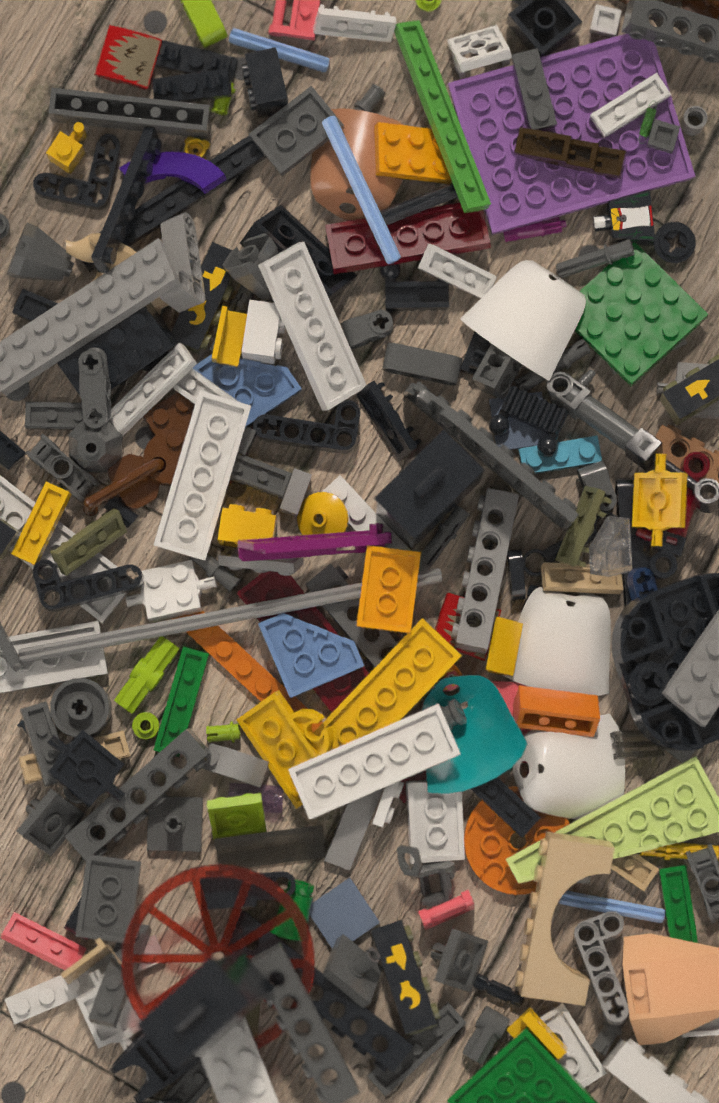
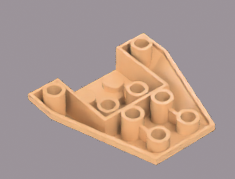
[622,933,719,1045]

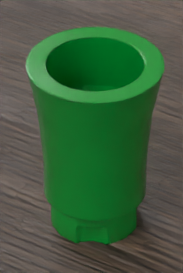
[270,879,314,941]

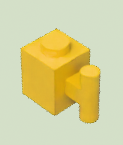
[46,122,87,174]

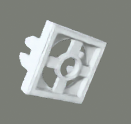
[447,25,512,79]

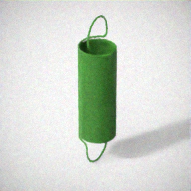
[638,101,657,144]

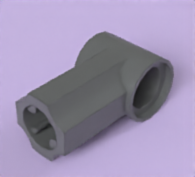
[462,1005,510,1065]

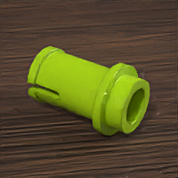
[211,83,236,116]
[206,721,241,743]

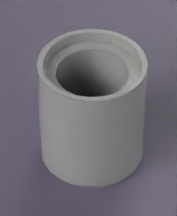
[681,106,708,136]

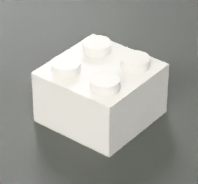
[242,300,286,366]

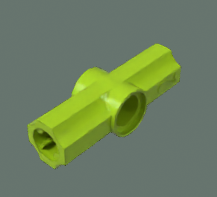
[114,636,180,714]

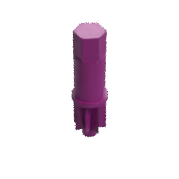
[503,216,567,242]

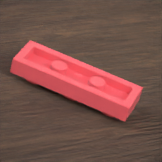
[1,912,87,970]

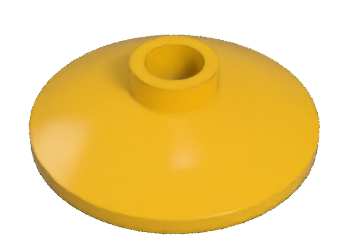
[297,492,349,535]

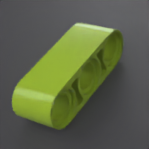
[180,0,228,48]

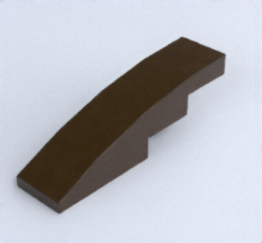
[514,127,627,179]

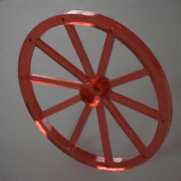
[121,864,315,1049]

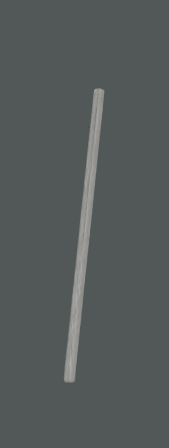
[18,568,443,663]

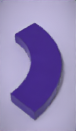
[119,152,227,194]

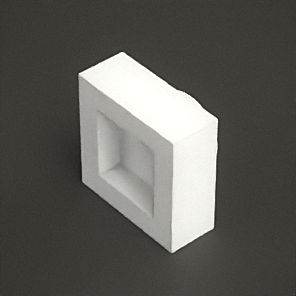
[589,4,622,37]

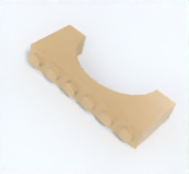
[515,831,615,1006]

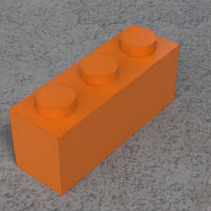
[513,685,600,737]

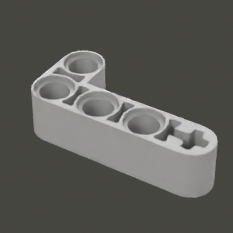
[160,212,205,312]
[574,911,629,1026]

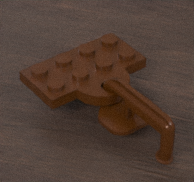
[83,392,236,516]

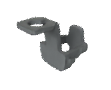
[397,845,456,907]

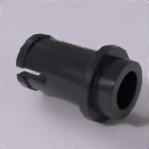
[104,496,139,529]

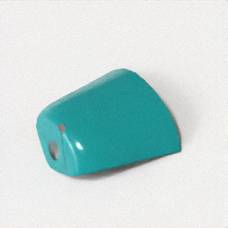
[422,675,528,794]

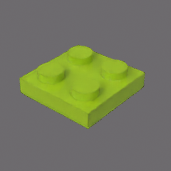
[207,793,267,839]

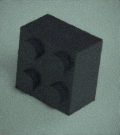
[506,0,582,57]
[241,47,288,118]

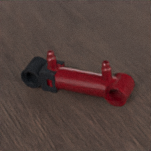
[636,451,710,580]

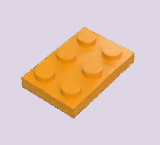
[374,122,452,184]
[357,545,421,634]

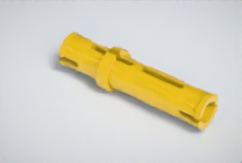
[639,842,719,862]

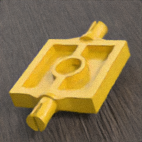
[632,454,687,546]

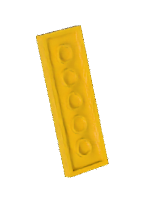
[313,618,462,751]

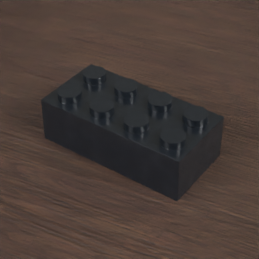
[57,303,179,395]

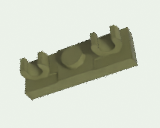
[555,486,612,567]
[50,508,127,576]

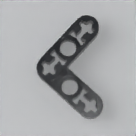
[33,134,121,210]

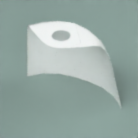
[460,260,586,381]
[503,587,611,696]
[513,714,625,820]

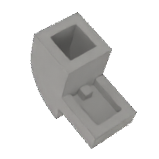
[202,743,269,788]

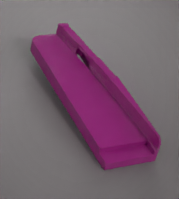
[238,523,392,562]

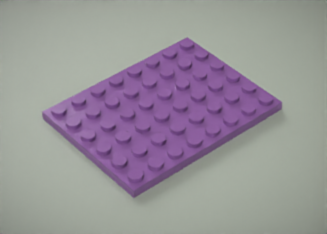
[448,34,695,235]

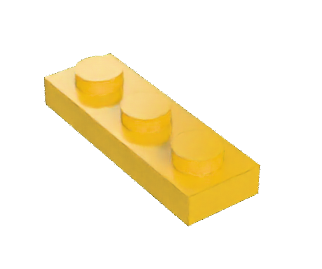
[11,482,72,565]

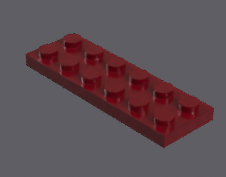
[325,203,491,274]

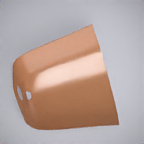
[311,108,404,220]

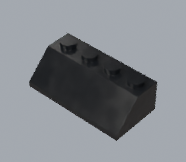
[239,205,357,303]

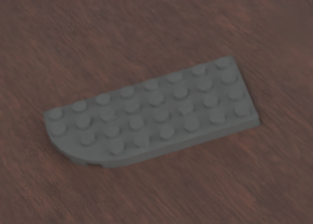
[404,381,579,532]

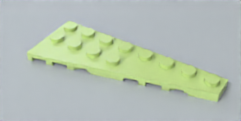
[505,756,719,883]

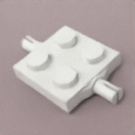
[125,560,217,623]
[76,968,145,1050]

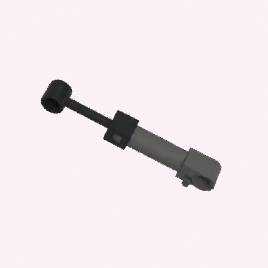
[547,370,719,513]

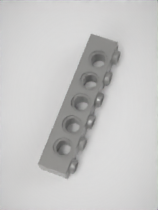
[451,488,519,654]

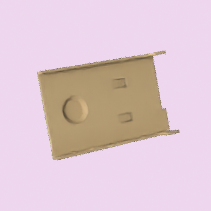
[60,938,125,985]

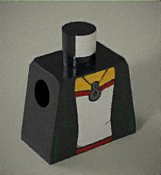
[593,191,656,246]

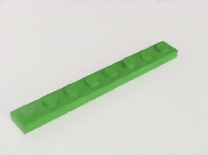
[394,20,491,213]

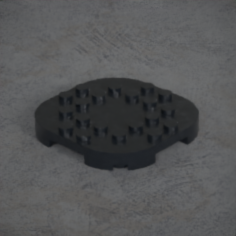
[611,573,719,751]

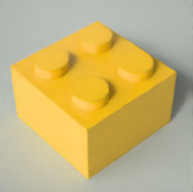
[218,504,277,547]

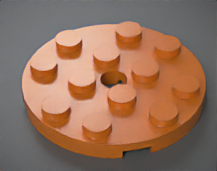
[464,786,569,895]

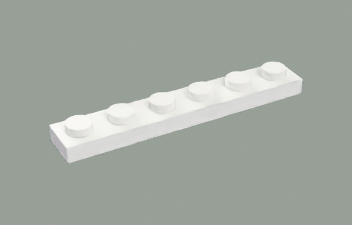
[4,935,166,1024]

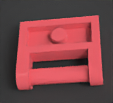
[268,0,321,41]
[418,890,475,931]

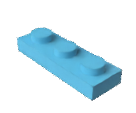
[518,435,602,474]

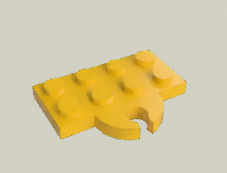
[236,690,334,809]

